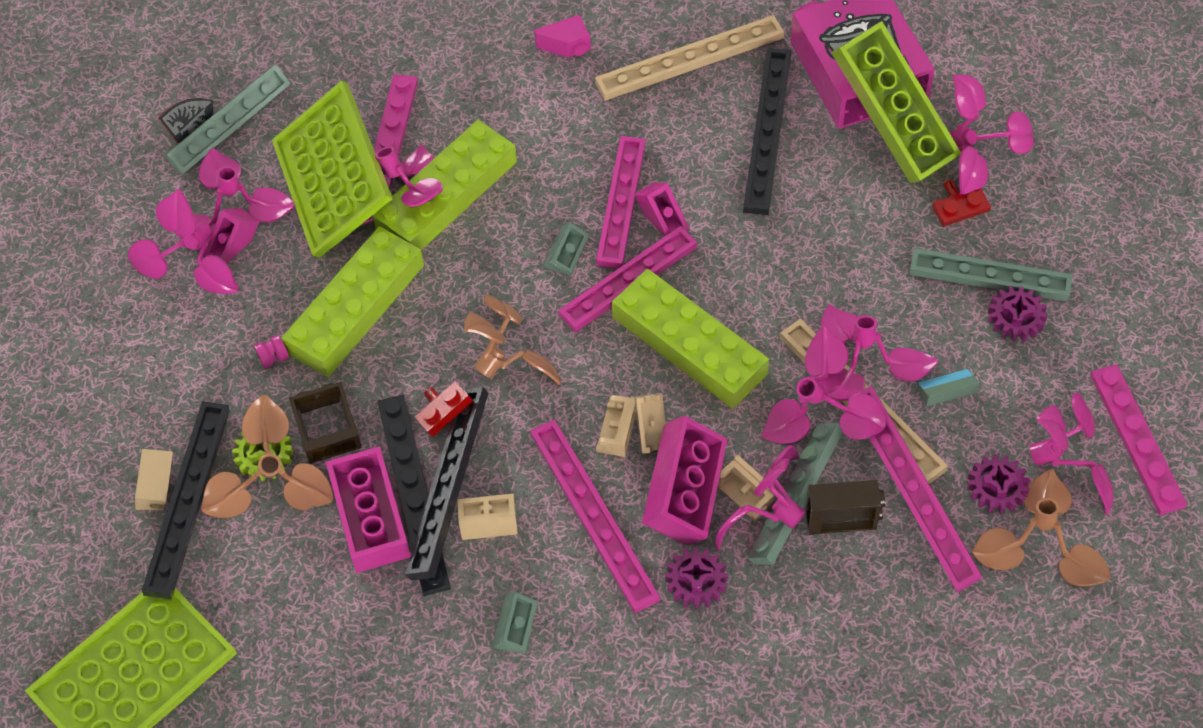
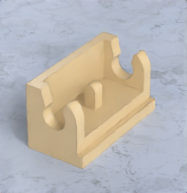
[635,393,666,454]
[596,395,636,457]
[135,449,173,510]
[718,455,777,521]
[457,494,518,540]

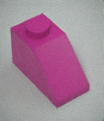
[534,15,591,57]
[634,182,689,237]
[204,208,260,264]

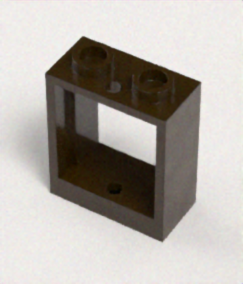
[289,382,362,464]
[806,480,885,535]

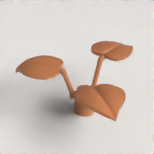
[464,294,561,386]
[201,394,333,518]
[972,469,1110,587]

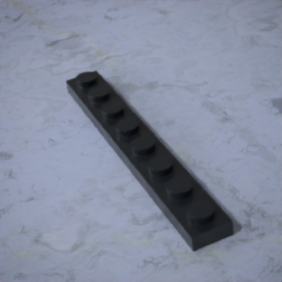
[743,48,791,216]
[405,387,489,581]
[377,394,451,596]
[142,401,230,600]

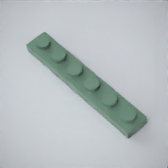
[164,64,291,175]
[909,248,1073,302]
[747,423,843,565]

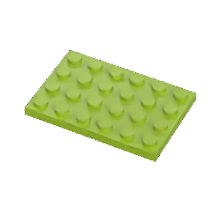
[272,80,393,258]
[25,588,237,728]

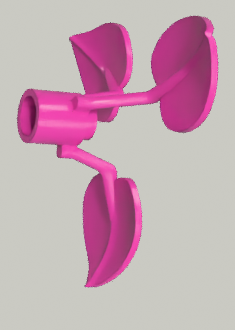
[949,74,1034,194]
[361,144,443,225]
[179,148,295,250]
[128,189,240,294]
[818,304,938,401]
[761,327,886,444]
[1030,392,1114,515]
[716,445,806,551]

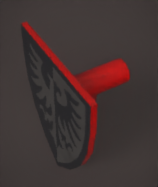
[158,98,213,143]

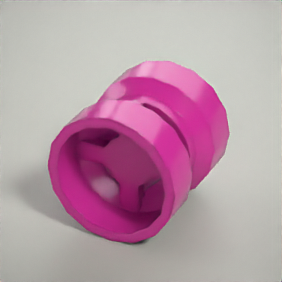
[254,334,289,369]

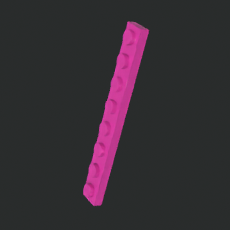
[848,385,983,592]
[530,419,660,614]

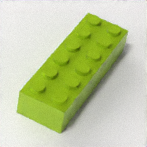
[831,21,961,183]
[372,119,517,250]
[281,226,424,378]
[612,268,769,409]

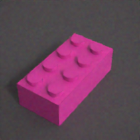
[642,415,728,545]
[326,446,411,573]

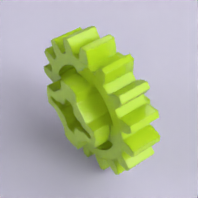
[232,432,294,482]

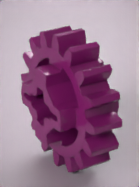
[987,286,1048,342]
[967,454,1030,514]
[665,547,728,610]

